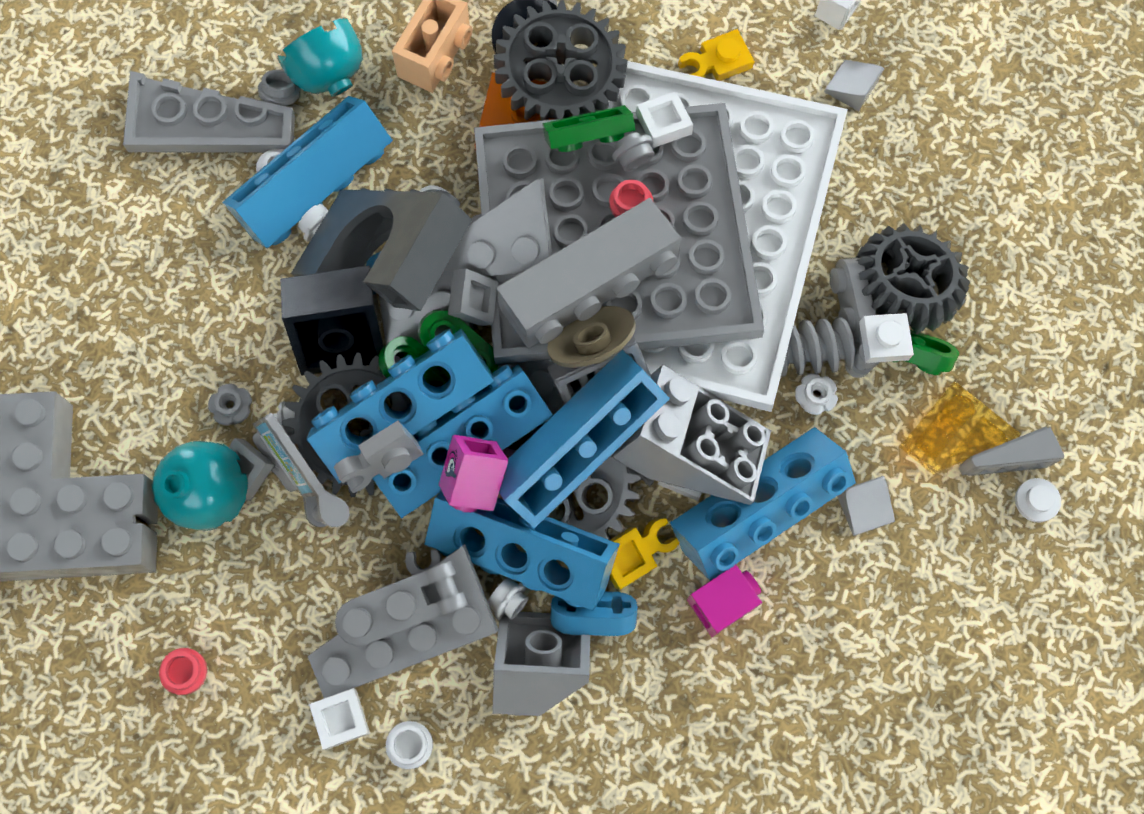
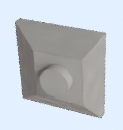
[492,612,590,716]

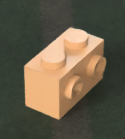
[392,0,473,93]

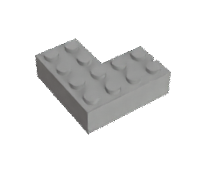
[0,391,158,582]

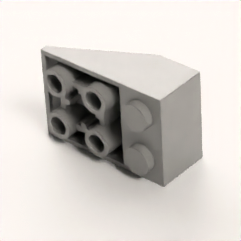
[612,365,771,505]

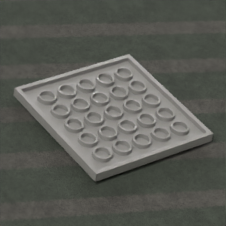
[474,103,764,365]

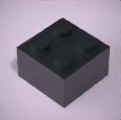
[280,265,386,376]

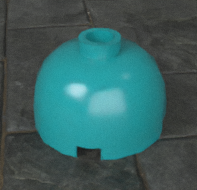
[277,18,363,97]
[152,441,248,531]

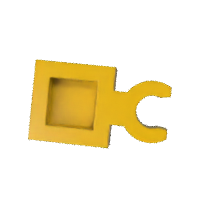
[678,29,755,81]
[610,518,680,590]

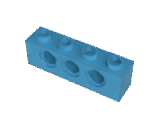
[307,329,494,484]
[670,427,856,581]
[424,492,620,611]

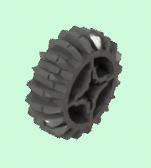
[856,223,970,334]

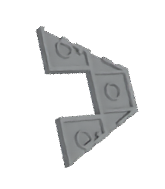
[379,178,565,427]

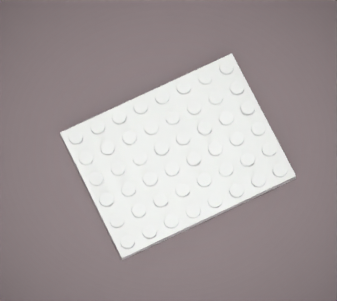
[595,61,848,412]

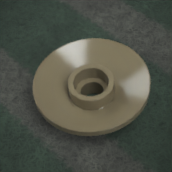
[547,306,636,368]

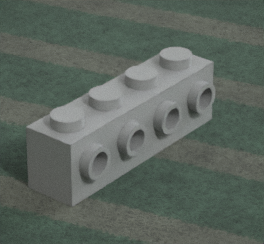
[496,198,681,349]

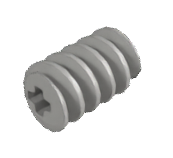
[781,317,855,377]

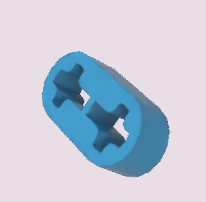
[550,591,638,636]

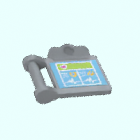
[252,413,350,527]

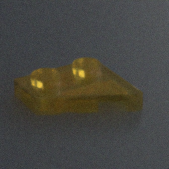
[899,381,1021,475]

